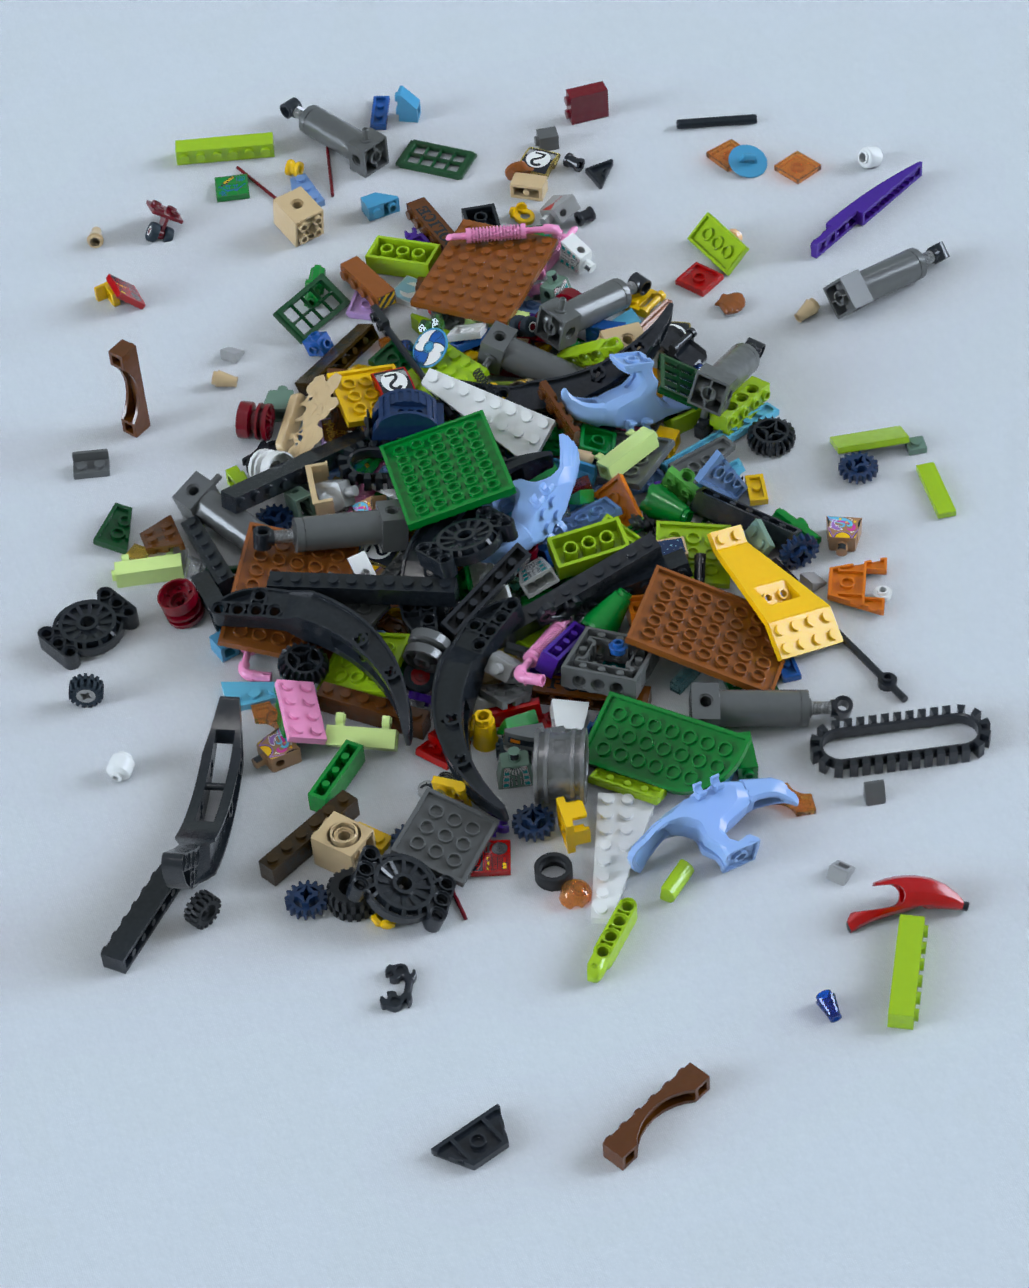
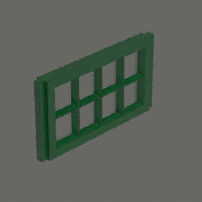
[395,139,477,180]
[273,273,351,345]
[657,353,698,410]

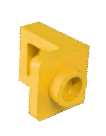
[94,282,121,307]

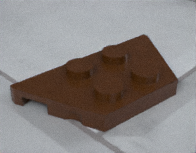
[140,515,186,555]

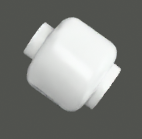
[858,146,883,168]
[106,751,135,782]

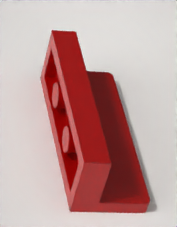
[488,697,543,728]

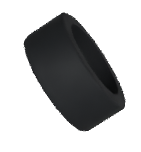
[534,852,573,892]

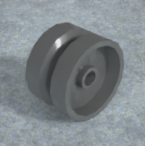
[402,627,451,673]

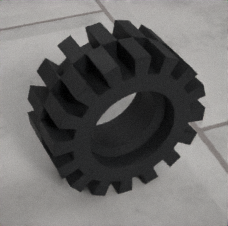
[184,889,221,930]

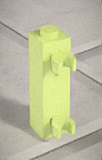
[594,426,659,481]
[111,547,184,588]
[325,712,399,752]

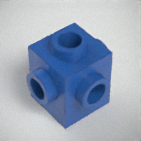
[302,331,334,357]

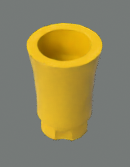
[472,709,499,752]

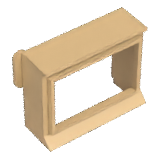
[305,460,335,515]

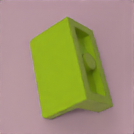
[663,408,702,434]

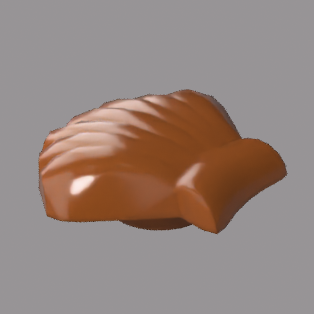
[505,161,534,181]
[715,292,746,315]

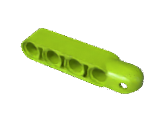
[557,337,624,367]
[587,897,638,983]

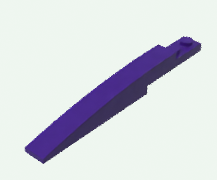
[810,161,922,259]

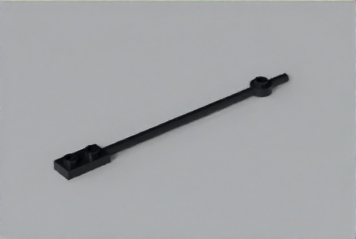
[370,304,456,420]
[772,558,908,703]

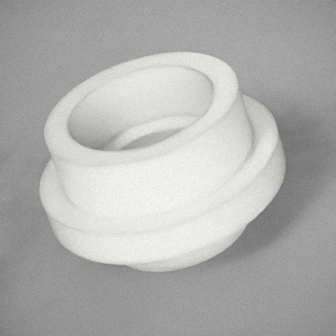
[873,585,892,603]

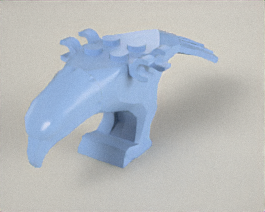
[560,351,691,431]
[481,434,580,565]
[627,774,799,873]

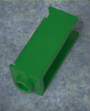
[736,731,758,780]

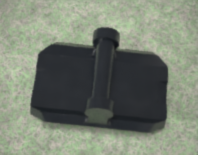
[659,325,707,369]

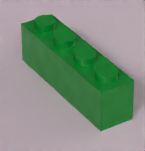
[308,739,366,812]

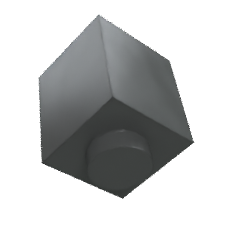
[534,126,559,151]

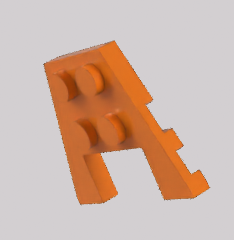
[827,557,887,615]

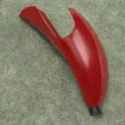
[846,875,970,933]

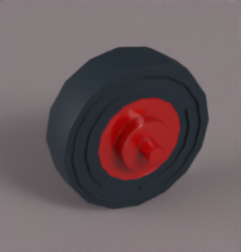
[403,665,435,694]

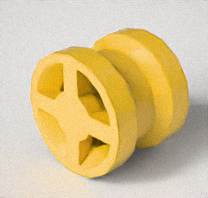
[285,159,304,177]

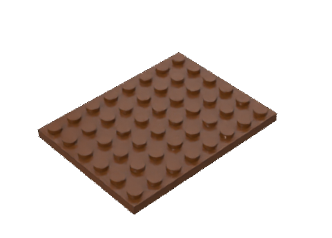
[410,219,558,326]
[218,522,359,661]
[624,565,785,690]

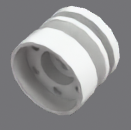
[248,448,294,477]

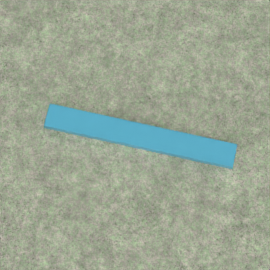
[660,402,779,472]

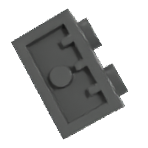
[72,449,110,480]

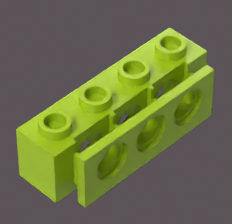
[710,376,771,435]

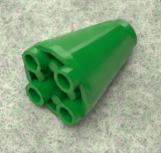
[639,484,693,522]
[581,588,632,632]

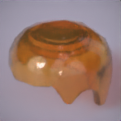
[559,879,592,910]

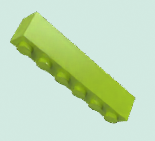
[175,132,275,165]
[887,914,929,1030]

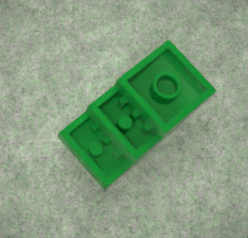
[542,423,617,460]

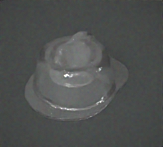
[183,546,205,581]

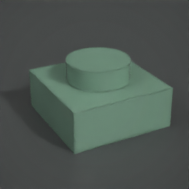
[905,436,927,456]

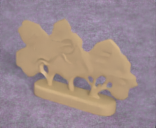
[276,373,342,457]

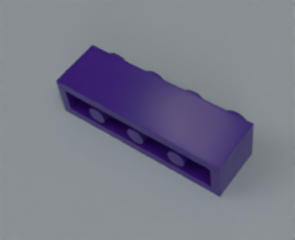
[535,621,586,679]

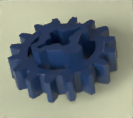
[838,451,878,485]
[256,503,294,529]
[779,533,820,569]
[511,803,556,843]
[284,880,328,921]

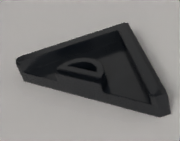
[585,159,613,189]

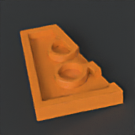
[594,473,644,527]

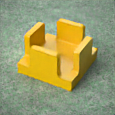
[556,796,591,854]

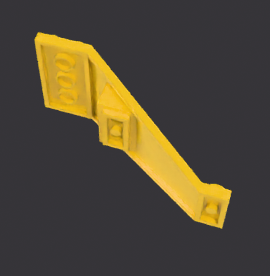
[707,524,844,662]

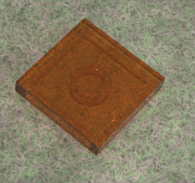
[706,139,740,172]
[774,151,821,184]

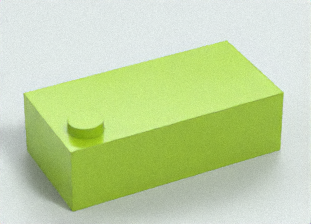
[365,235,442,279]
[547,516,630,580]

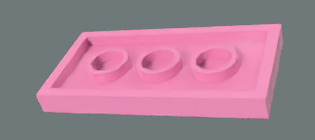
[274,679,327,745]

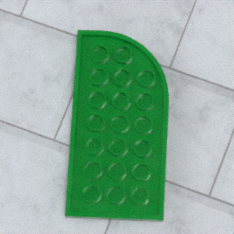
[588,691,752,795]

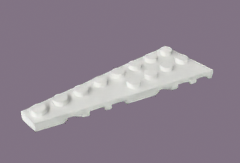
[421,368,556,456]
[591,793,655,924]

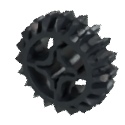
[747,416,796,458]
[277,641,330,685]

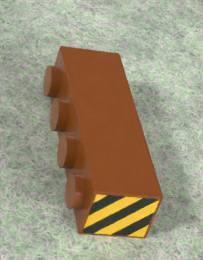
[340,256,396,310]

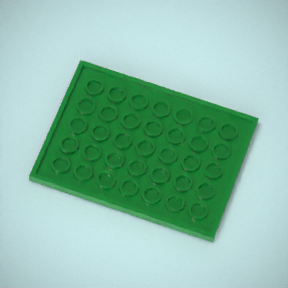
[379,410,517,531]

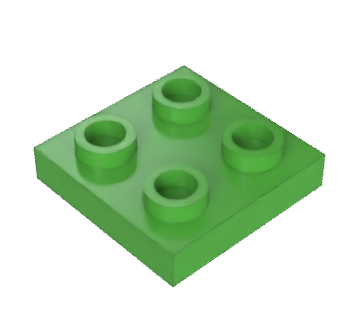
[660,466,700,507]

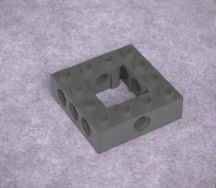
[561,626,660,699]

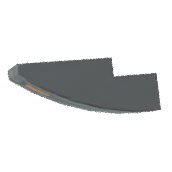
[503,723,566,751]

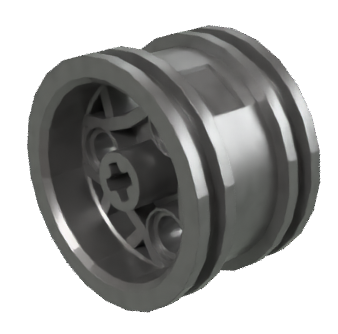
[533,728,589,805]

